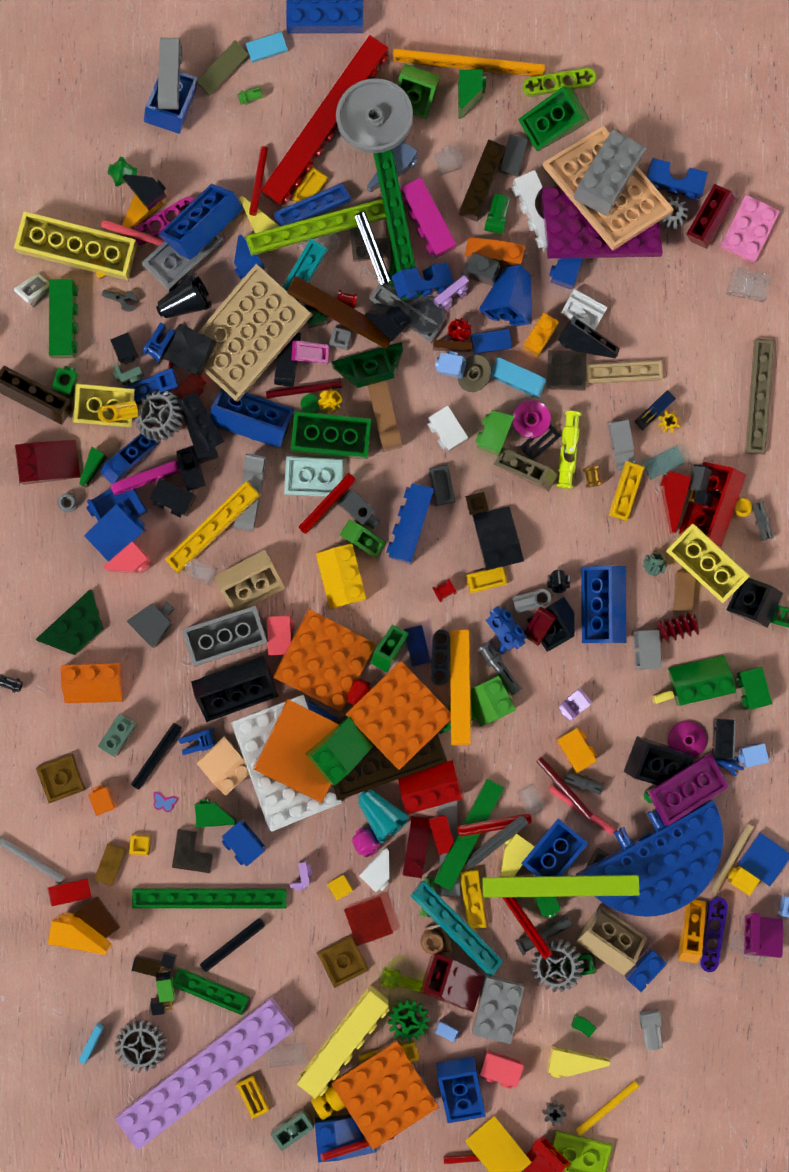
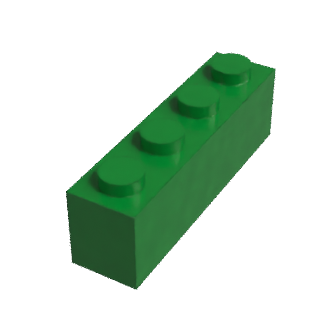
[49,279,79,358]

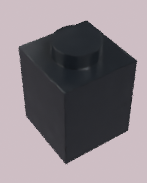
[110,332,139,364]

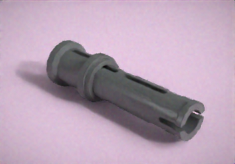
[477,640,522,695]
[515,915,573,956]

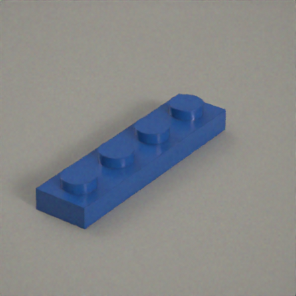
[274,183,351,226]

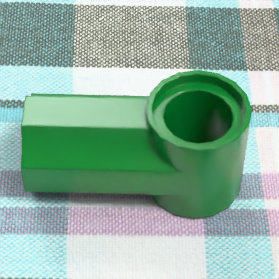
[484,194,510,235]

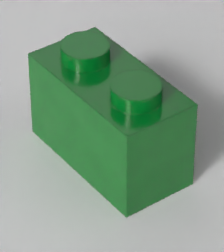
[735,667,772,710]

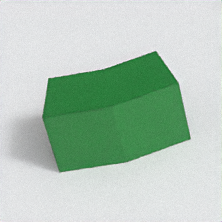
[571,1014,597,1038]

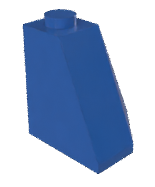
[479,265,532,326]

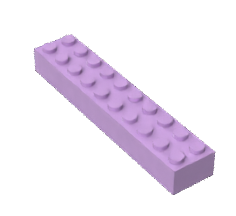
[115,996,295,1150]

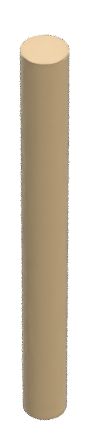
[710,823,754,894]

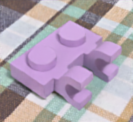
[434,275,469,311]

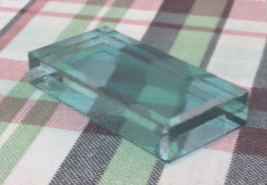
[642,446,686,480]

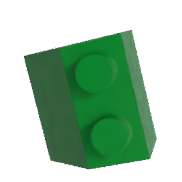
[458,69,486,119]

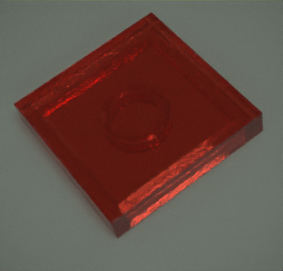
[344,896,393,946]

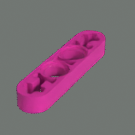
[131,197,194,245]
[110,461,180,495]

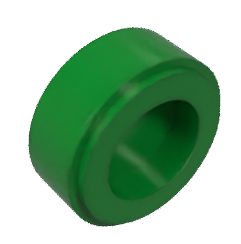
[300,394,319,413]

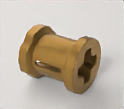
[582,465,603,488]

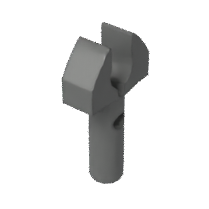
[102,289,138,312]

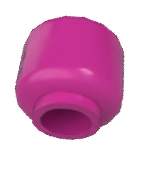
[352,827,380,857]

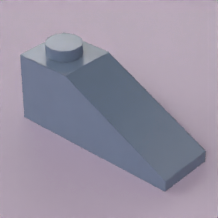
[367,141,419,193]

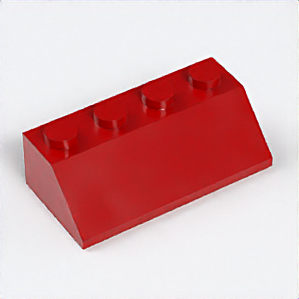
[679,462,746,547]

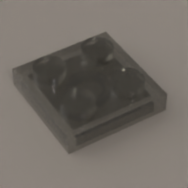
[547,350,587,391]

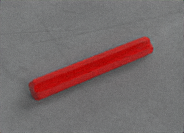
[299,473,356,534]
[457,814,532,837]
[502,897,552,959]

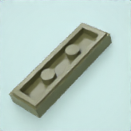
[195,40,249,95]

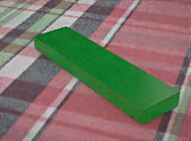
[173,967,250,1015]

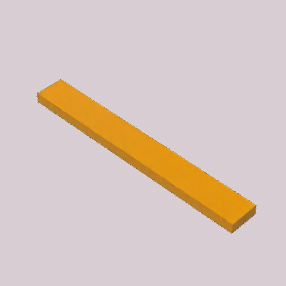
[393,49,545,77]

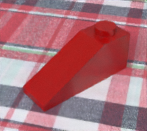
[660,471,691,534]

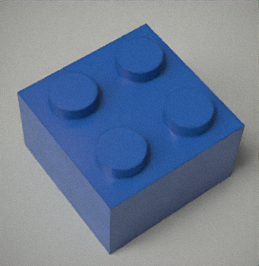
[222,819,267,867]

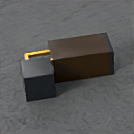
[131,952,177,977]

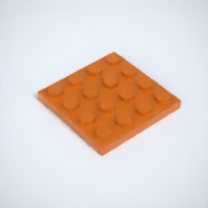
[273,608,376,712]
[345,661,451,770]
[331,1040,439,1150]

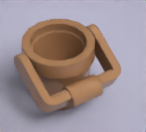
[420,924,454,956]

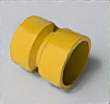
[311,1085,345,1120]

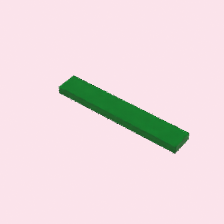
[433,779,504,891]

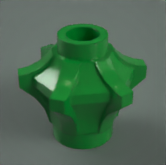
[108,156,137,187]

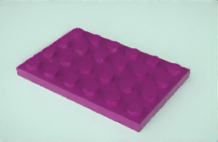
[541,187,663,259]

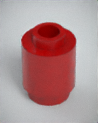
[346,678,372,705]

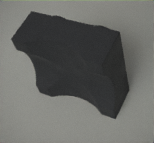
[163,323,217,376]

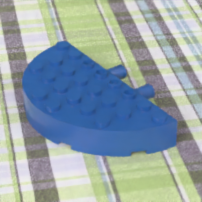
[576,800,723,917]

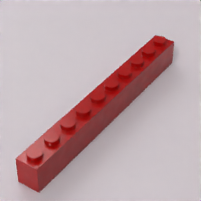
[261,35,389,207]

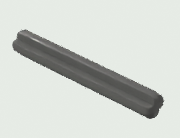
[465,816,528,869]

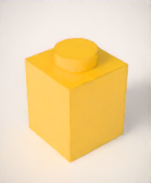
[727,865,760,896]

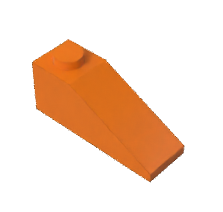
[464,237,525,267]

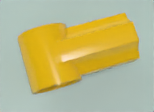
[98,400,138,423]

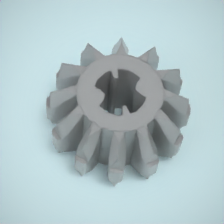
[659,196,689,230]

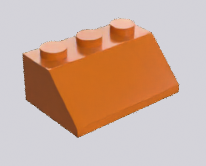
[61,663,123,703]

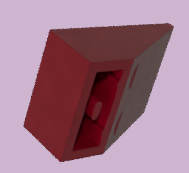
[419,953,485,1012]

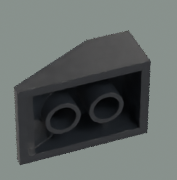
[472,506,524,571]
[624,736,695,785]

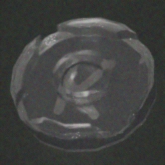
[407,296,445,335]

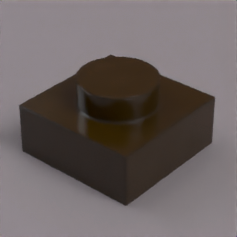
[465,492,489,515]

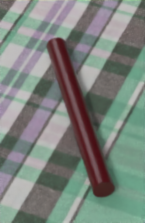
[266,380,342,399]
[536,757,593,820]

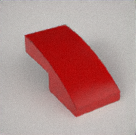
[47,878,92,906]

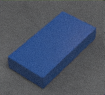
[471,329,512,355]

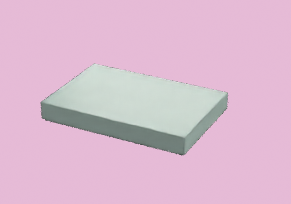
[284,456,344,498]

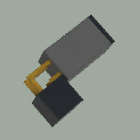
[688,464,714,507]

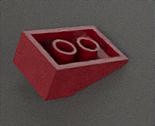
[15,440,81,485]

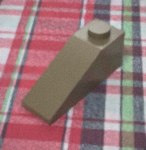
[494,448,557,492]

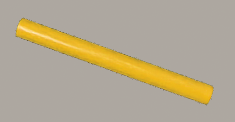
[576,1080,640,1136]

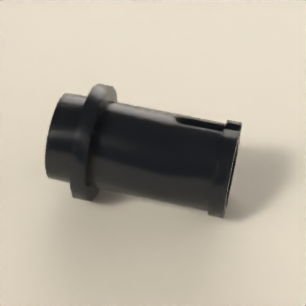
[0,674,23,693]

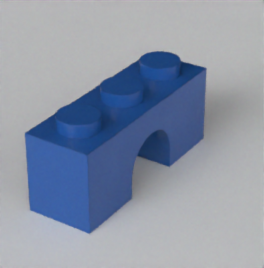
[646,158,708,200]
[392,262,454,300]

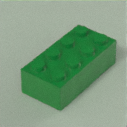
[291,411,371,460]

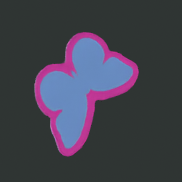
[153,792,178,812]

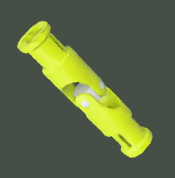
[556,411,582,489]

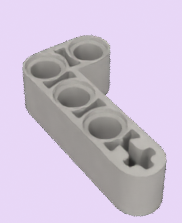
[158,37,183,109]
[234,453,267,532]

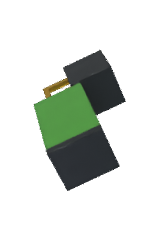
[150,971,175,1016]

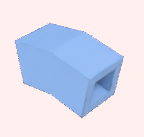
[435,1020,461,1042]

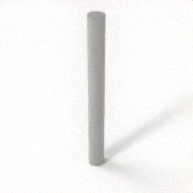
[0,836,65,884]

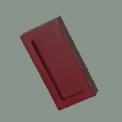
[524,606,557,646]

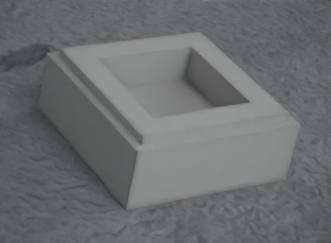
[329,326,352,350]

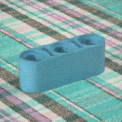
[490,358,547,398]

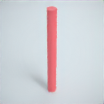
[101,220,165,246]
[548,784,615,835]

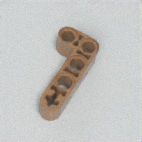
[368,381,402,452]

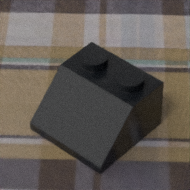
[726,578,783,628]

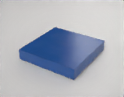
[737,832,789,886]

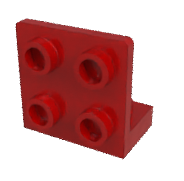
[524,1136,571,1172]

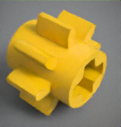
[318,389,342,414]
[657,410,681,434]

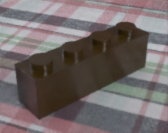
[459,139,506,222]
[0,365,72,425]

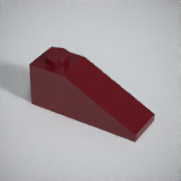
[403,816,430,879]

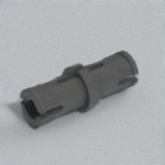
[752,501,774,541]
[564,770,605,795]

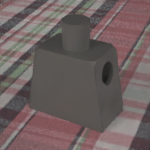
[461,253,501,286]
[337,490,380,529]
[127,601,175,648]

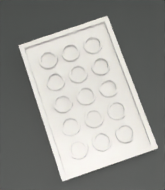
[231,695,342,832]

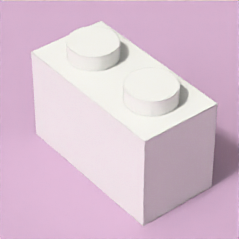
[427,406,468,452]

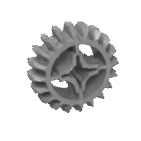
[135,390,185,441]
[532,939,584,992]
[114,1019,167,1073]

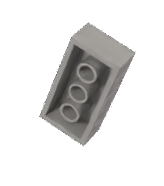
[574,129,646,217]
[182,606,268,667]

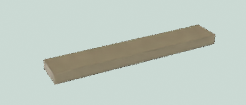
[745,339,774,455]

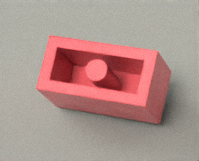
[267,616,295,655]
[479,1049,524,1089]

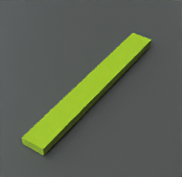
[245,199,386,256]
[482,875,640,898]

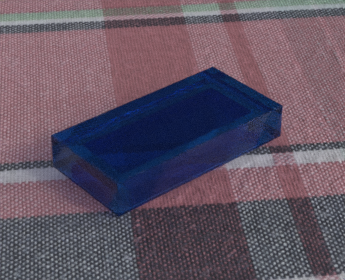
[403,625,431,667]

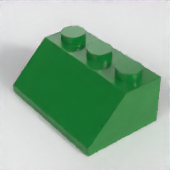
[668,655,736,706]

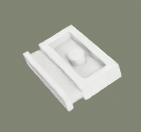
[560,289,607,330]

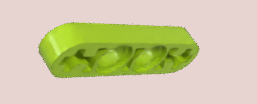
[522,68,596,97]

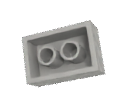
[472,974,524,1044]

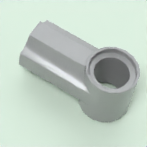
[512,589,551,613]
[639,1009,663,1050]

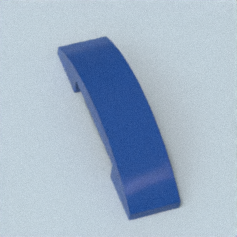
[118,368,178,404]

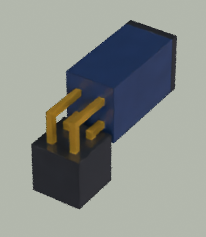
[634,390,676,431]

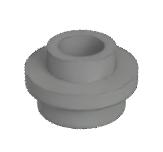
[58,493,77,512]

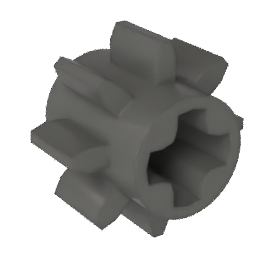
[542,1100,567,1126]

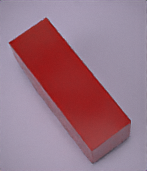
[429,815,454,855]

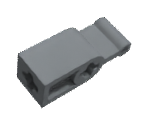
[607,418,636,471]

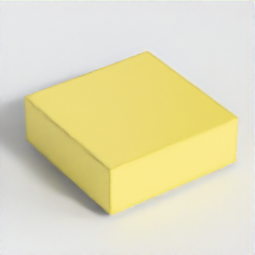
[652,691,675,704]

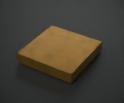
[36,754,86,803]
[317,935,369,988]

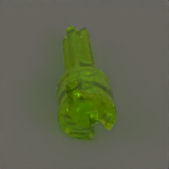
[379,967,422,992]

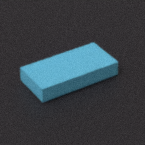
[246,32,288,63]
[79,1022,104,1064]

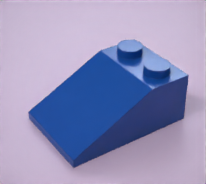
[144,72,198,134]
[436,1056,486,1123]
[315,1115,377,1163]

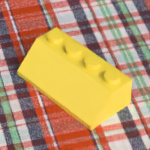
[666,523,750,603]

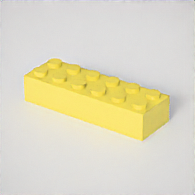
[14,211,138,281]
[297,985,389,1099]

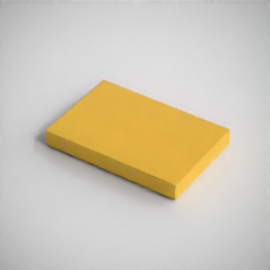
[465,1116,532,1172]

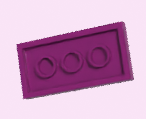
[647,754,729,826]

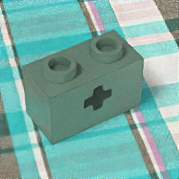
[98,713,138,757]
[271,1107,315,1151]

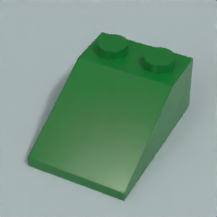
[518,86,590,151]
[306,717,373,786]

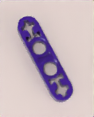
[700,897,728,972]

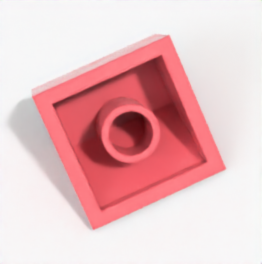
[103,542,152,573]

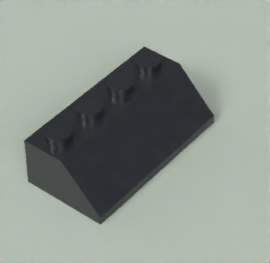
[191,656,279,722]

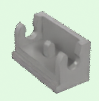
[633,630,662,670]

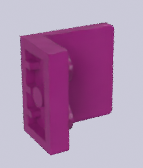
[744,913,783,958]

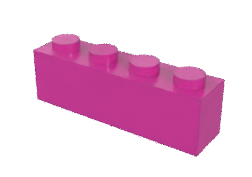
[401,177,456,259]

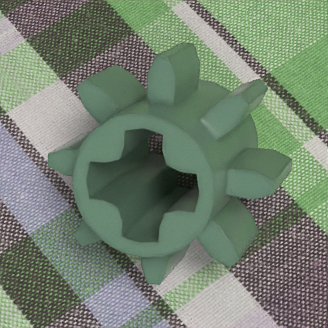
[643,552,668,576]

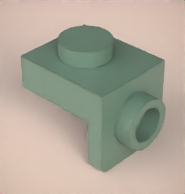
[113,364,144,385]

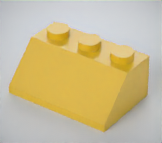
[316,544,366,609]

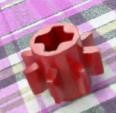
[448,318,471,341]

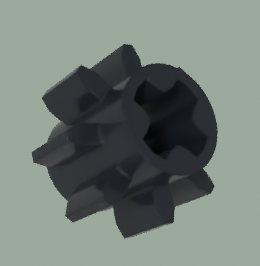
[547,570,570,594]

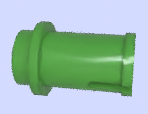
[238,86,263,105]

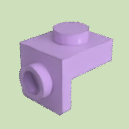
[559,688,592,721]
[290,860,313,891]

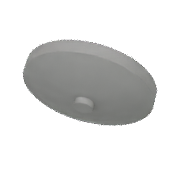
[336,79,413,153]

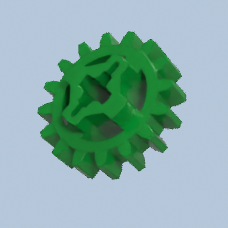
[387,998,429,1042]

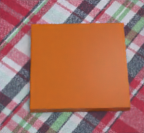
[253,699,339,803]

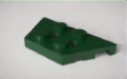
[331,342,403,388]
[36,589,104,655]

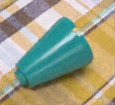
[358,790,410,844]

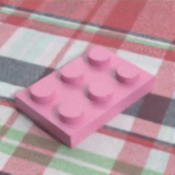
[720,195,780,263]

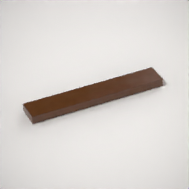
[287,276,391,349]

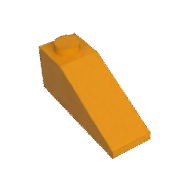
[119,194,166,237]
[678,899,706,964]

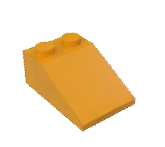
[48,912,113,955]

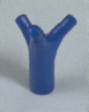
[715,758,744,776]

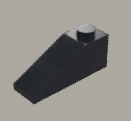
[558,316,620,359]

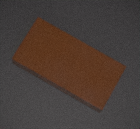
[433,340,472,352]

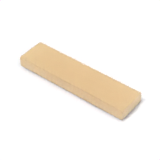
[585,360,663,384]

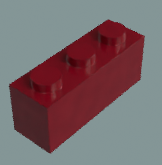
[687,184,735,249]

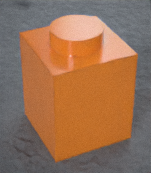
[88,785,117,816]

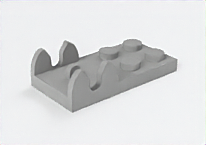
[142,234,224,292]

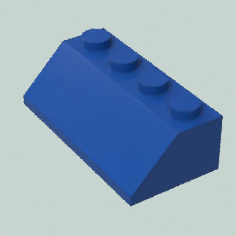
[159,183,243,260]
[210,388,295,448]
[386,484,434,564]
[581,566,626,643]

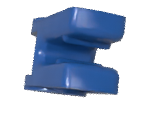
[142,322,176,363]
[178,728,217,755]

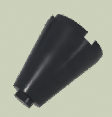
[156,273,212,319]

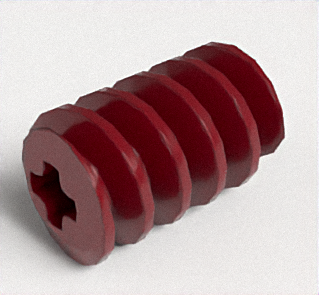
[657,612,699,643]

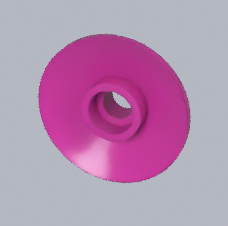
[513,400,551,438]
[668,721,707,758]

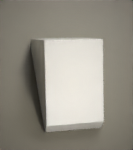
[14,273,49,307]

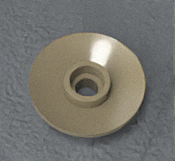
[458,355,491,392]

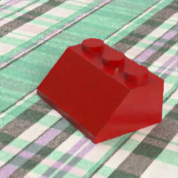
[398,760,464,815]

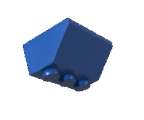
[521,819,588,876]

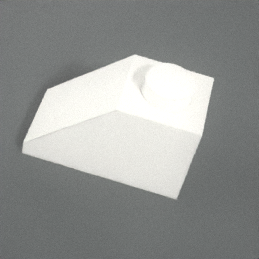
[359,847,389,892]

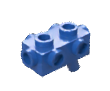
[486,606,527,654]

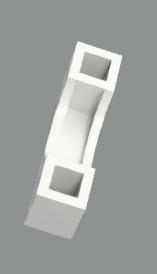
[511,170,547,252]

